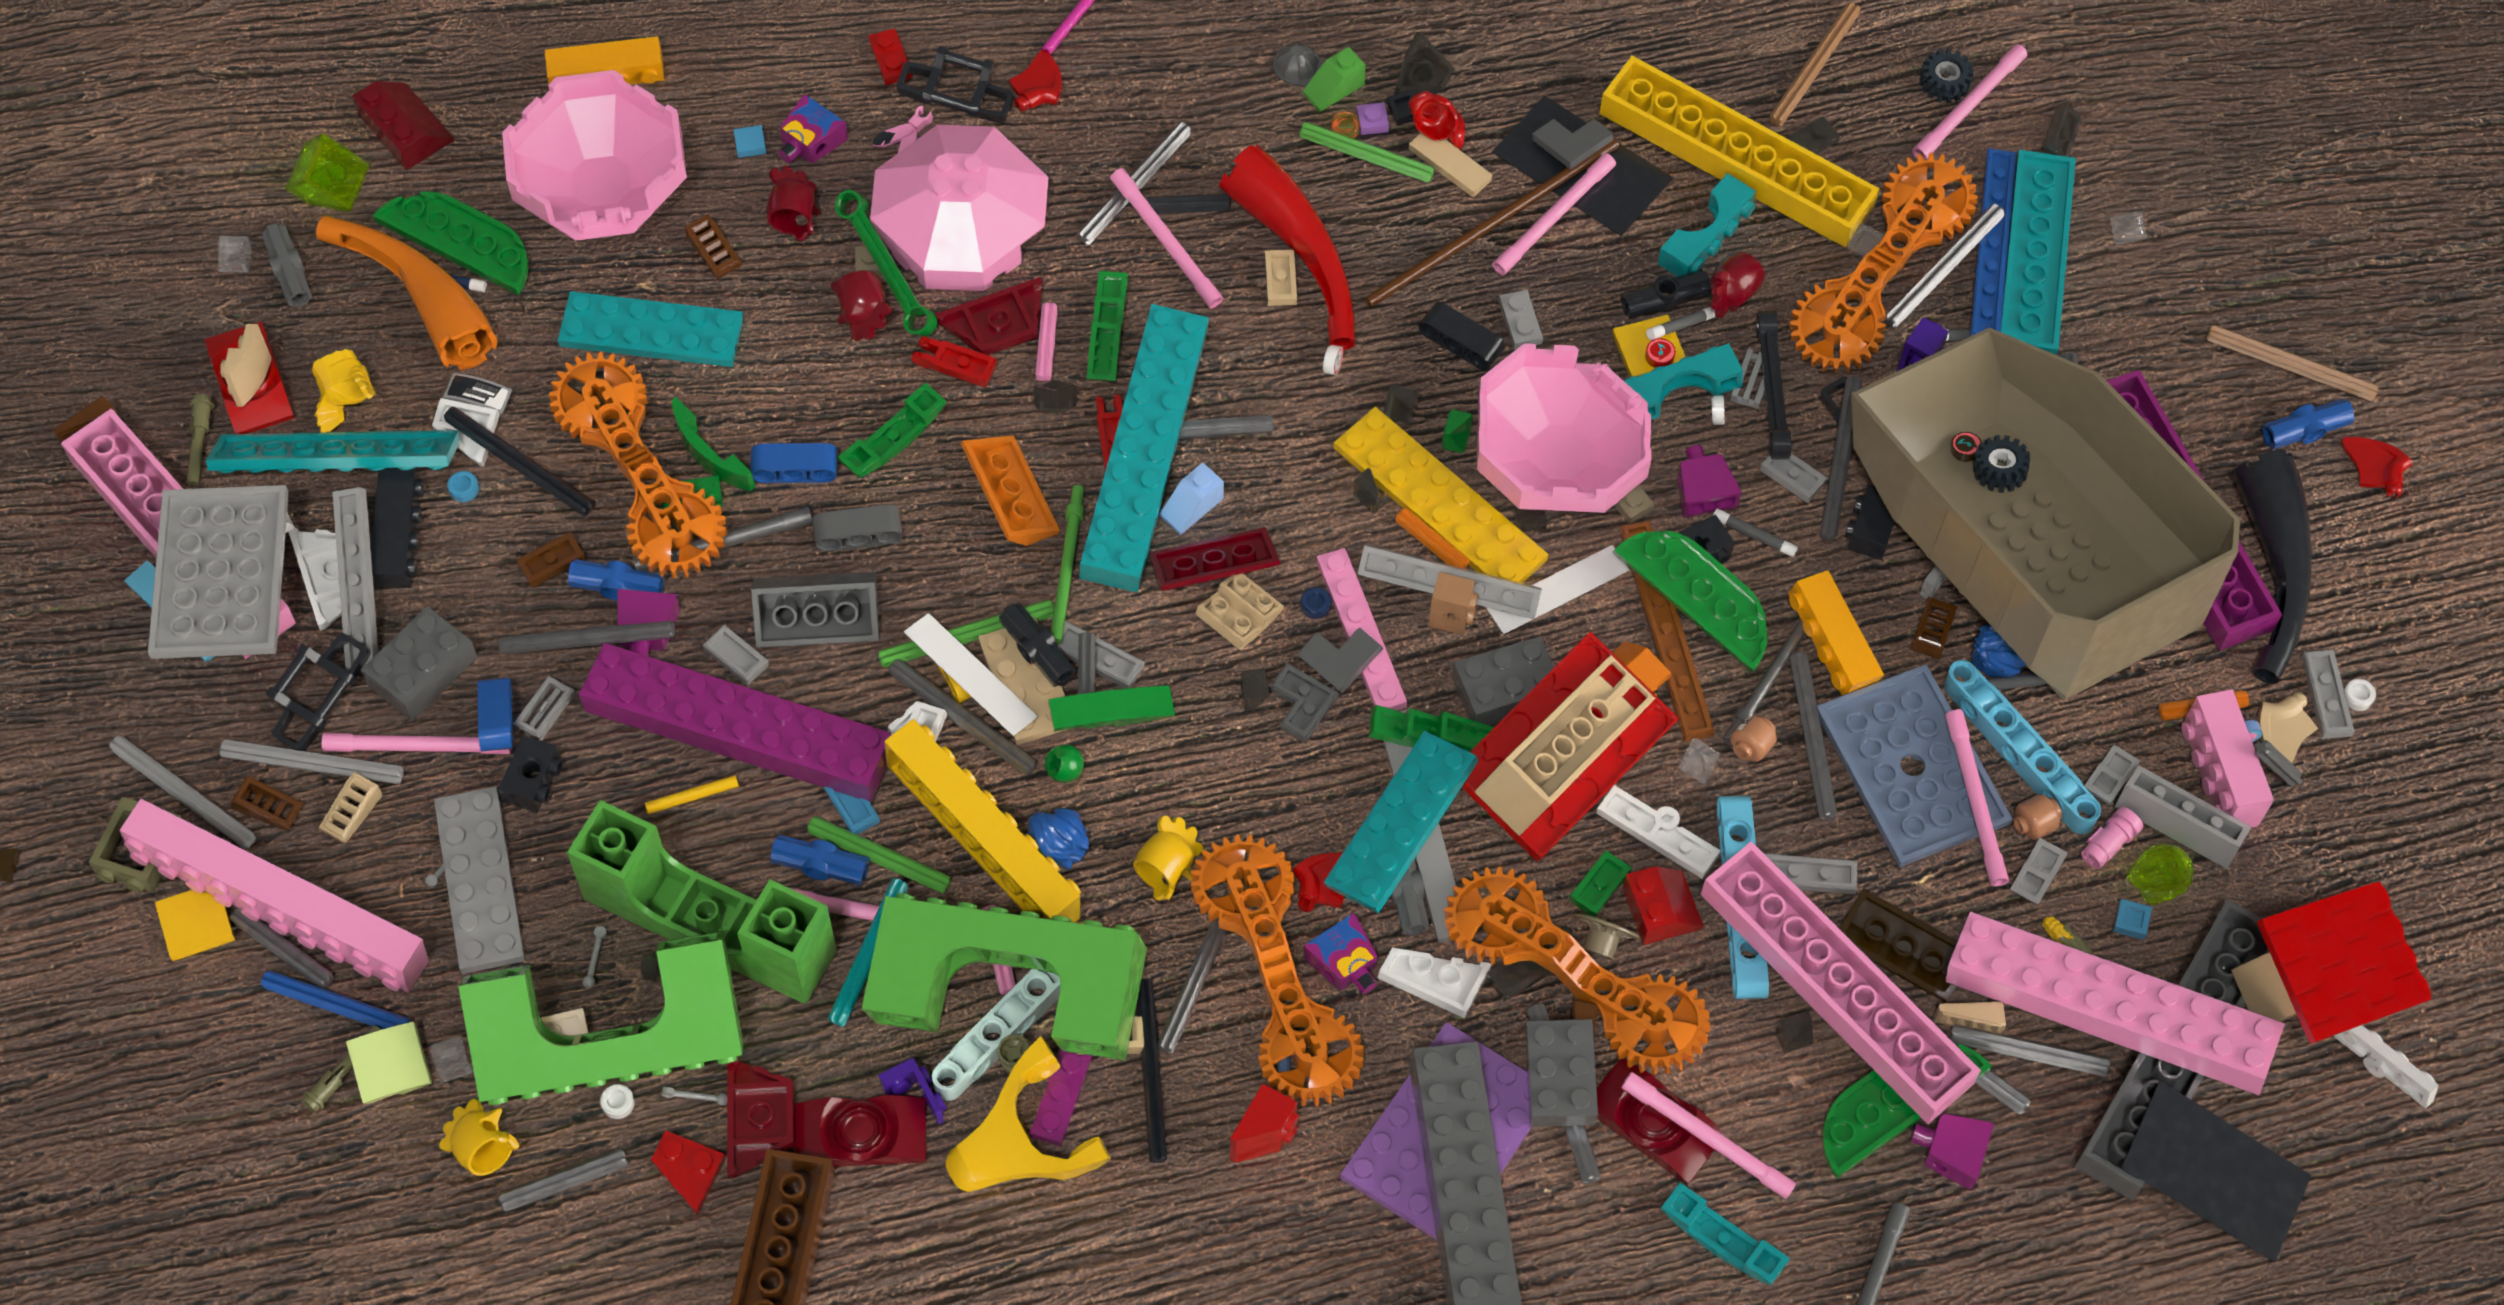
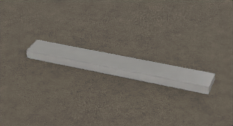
[1383,710,1456,943]

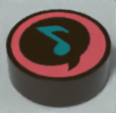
[1951,432,1981,462]

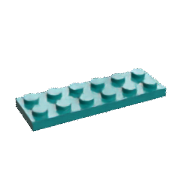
[558,291,744,367]
[1324,731,1479,914]

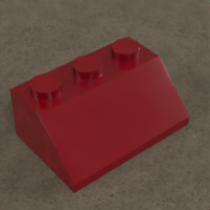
[352,81,454,171]

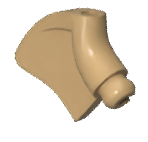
[2257,692,2318,763]

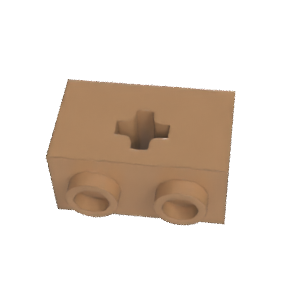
[1428,572,1479,635]

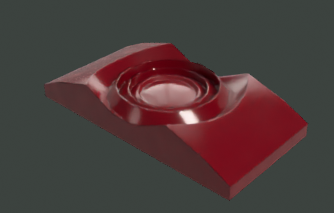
[1596,1059,1726,1186]
[795,1095,926,1167]

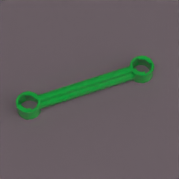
[835,190,937,337]

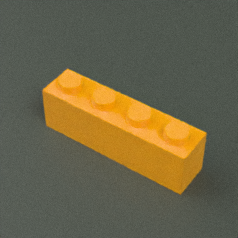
[545,36,665,85]
[1788,570,1884,696]

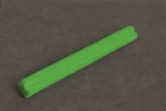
[1300,122,1434,183]
[807,816,951,893]

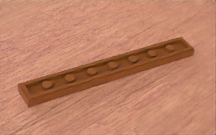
[1619,521,1715,743]

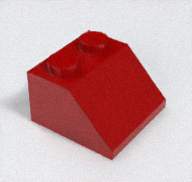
[1622,866,1704,945]
[1230,1084,1300,1163]

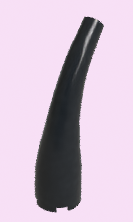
[2233,449,2312,684]

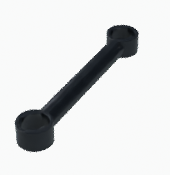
[1756,311,1791,459]

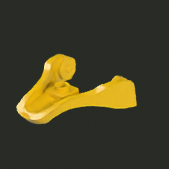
[945,1036,1111,1192]

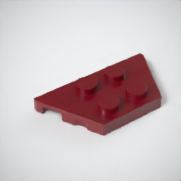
[936,277,1042,355]
[727,1058,795,1179]

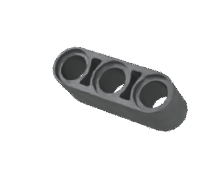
[812,505,903,552]

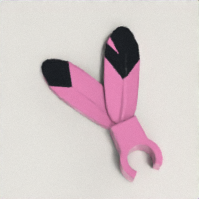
[873,105,933,153]

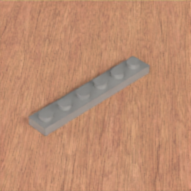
[332,487,378,672]
[1357,544,1542,619]

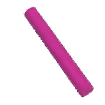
[1041,0,1095,55]

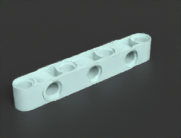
[932,969,1060,1101]

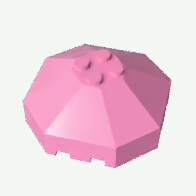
[502,70,687,241]
[870,125,1048,291]
[1477,344,1651,513]

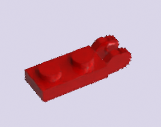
[911,336,997,388]
[1095,394,1123,471]

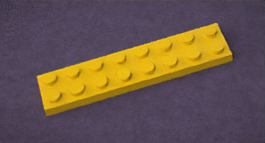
[1333,406,1549,583]

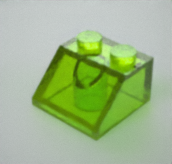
[285,133,370,212]

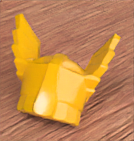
[312,349,376,432]

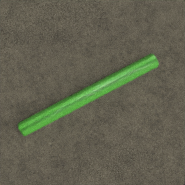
[878,599,1054,668]

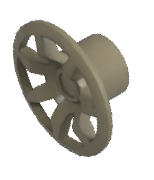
[1574,913,1641,960]

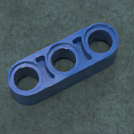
[750,443,838,483]
[478,677,513,752]

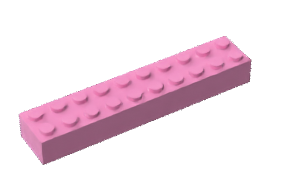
[61,409,296,660]
[120,799,429,993]
[1701,841,1981,1124]
[1946,912,2285,1096]

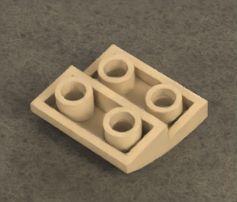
[221,324,272,407]
[1195,573,1284,650]

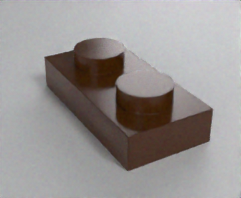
[516,532,586,588]

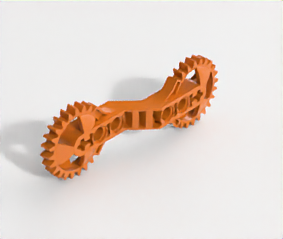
[1790,152,1978,374]
[549,351,727,579]
[1191,834,1364,1107]
[1444,866,1710,1075]

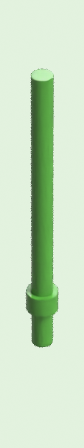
[1051,485,1084,644]

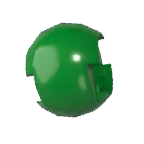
[1045,744,1084,783]

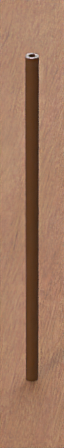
[1365,138,1619,307]

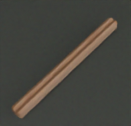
[1769,2,1861,127]
[2207,325,2379,401]

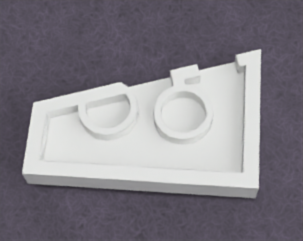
[1378,948,1492,1018]

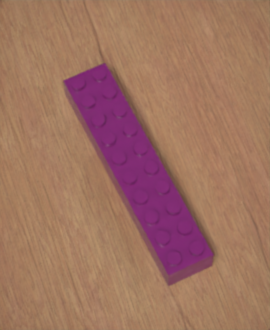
[2107,370,2282,651]
[579,643,891,802]

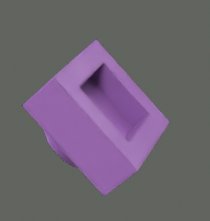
[1356,102,1389,135]

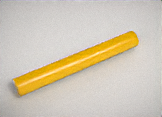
[645,775,739,814]

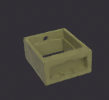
[89,797,182,893]

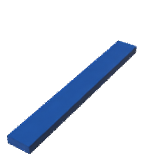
[1969,148,2016,337]

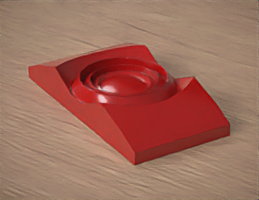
[205,321,294,434]

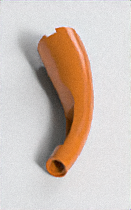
[316,215,497,370]

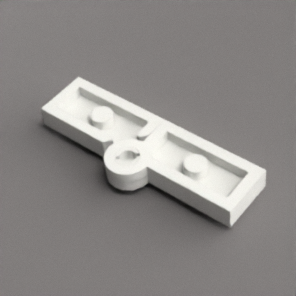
[1596,785,1721,879]
[2334,1025,2438,1109]

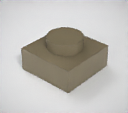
[855,246,883,276]
[1614,485,1655,524]

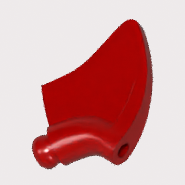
[1009,50,1062,112]
[2341,437,2412,497]
[1292,853,1344,912]

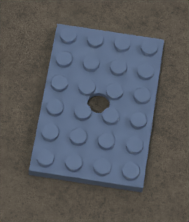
[1816,664,2013,868]

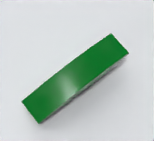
[1086,271,1128,382]
[1048,686,1175,732]
[1368,705,1494,752]

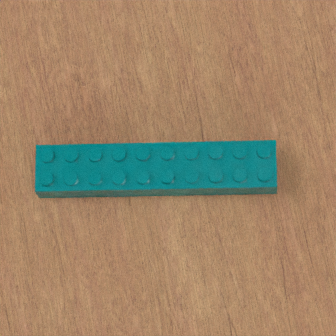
[1079,304,1209,593]

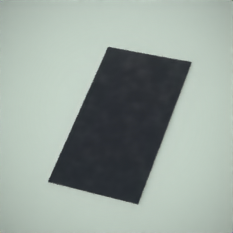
[1492,95,1673,236]
[2122,1081,2312,1263]

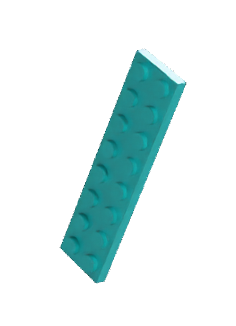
[2001,149,2076,355]
[206,430,460,473]

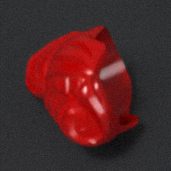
[1409,91,1466,150]

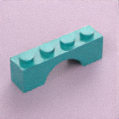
[1658,173,1756,277]
[1624,343,1743,420]

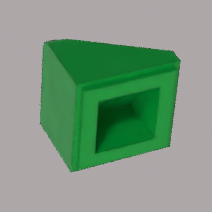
[1442,409,1473,453]

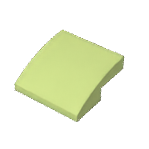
[346,1022,432,1104]

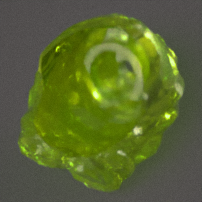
[2127,844,2194,906]

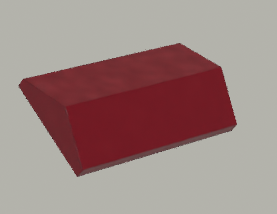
[1149,527,1280,591]

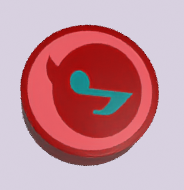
[1645,338,1676,368]

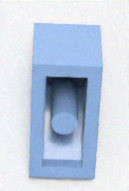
[1159,462,1224,535]

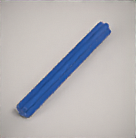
[261,970,411,1030]

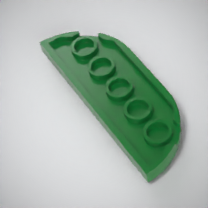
[372,191,529,295]
[1612,530,1768,673]
[1822,1044,1992,1179]

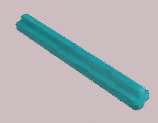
[828,878,908,1027]

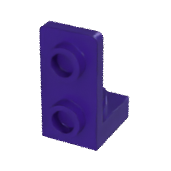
[878,1058,946,1125]

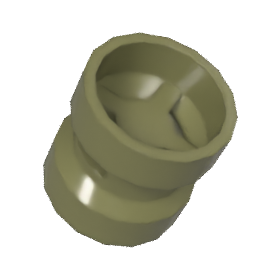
[998,1034,1030,1075]

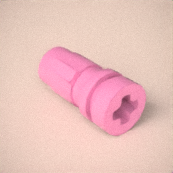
[2081,807,2144,869]

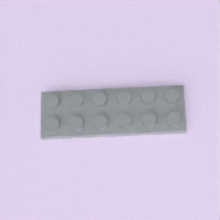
[434,786,525,974]

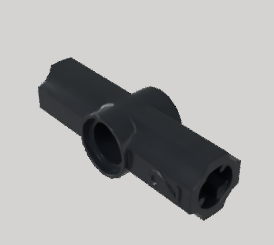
[1620,269,1711,318]
[999,603,1075,687]

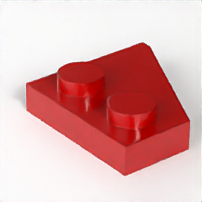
[651,1131,726,1214]

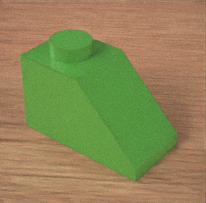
[1303,46,1366,112]

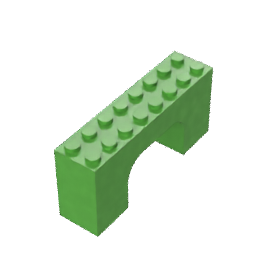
[567,800,837,1004]
[862,893,1147,1061]
[458,931,744,1105]

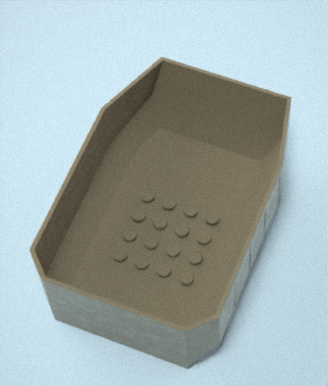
[1851,327,2240,701]

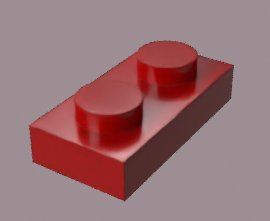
[868,28,912,86]

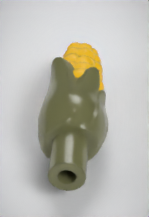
[2042,916,2093,955]

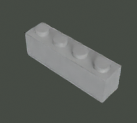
[2115,765,2251,869]

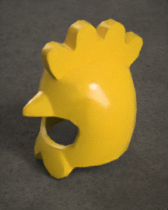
[1133,816,1203,901]
[439,1099,519,1176]

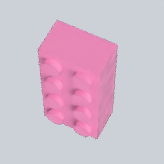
[2181,689,2274,828]

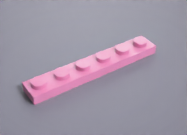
[1316,548,1407,710]

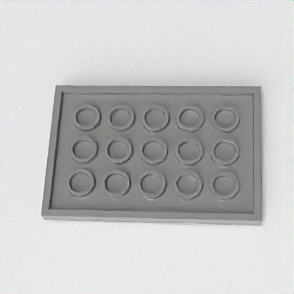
[148,485,289,659]

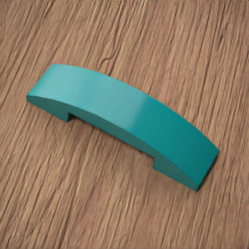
[1661,1183,1790,1286]

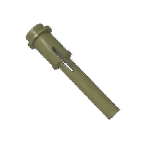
[186,394,214,486]
[301,1025,381,1113]

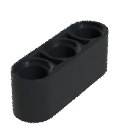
[1418,302,1505,370]

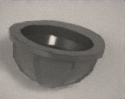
[1273,41,1323,87]

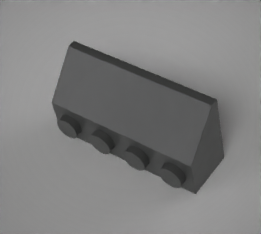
[751,572,879,648]

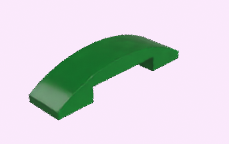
[838,382,946,478]
[671,397,755,491]

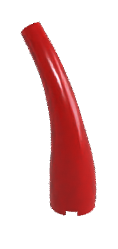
[1219,145,1355,350]

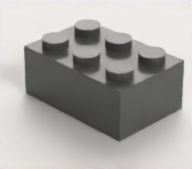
[361,606,478,721]
[1452,636,1554,726]
[1525,1019,1598,1127]

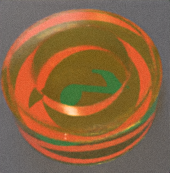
[1331,111,1360,138]

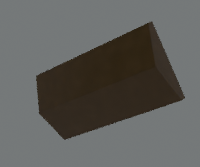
[1839,889,1958,1003]

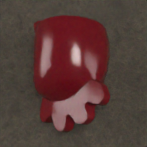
[766,166,821,242]
[1710,251,1765,318]
[830,270,892,341]

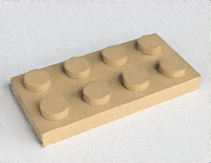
[978,618,1065,746]

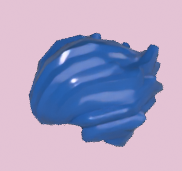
[1971,624,2026,678]
[1027,808,1089,870]

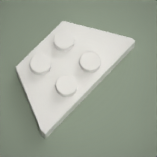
[289,528,342,631]

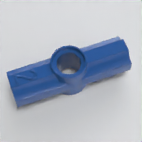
[2262,399,2355,450]
[568,559,664,601]
[770,835,870,886]

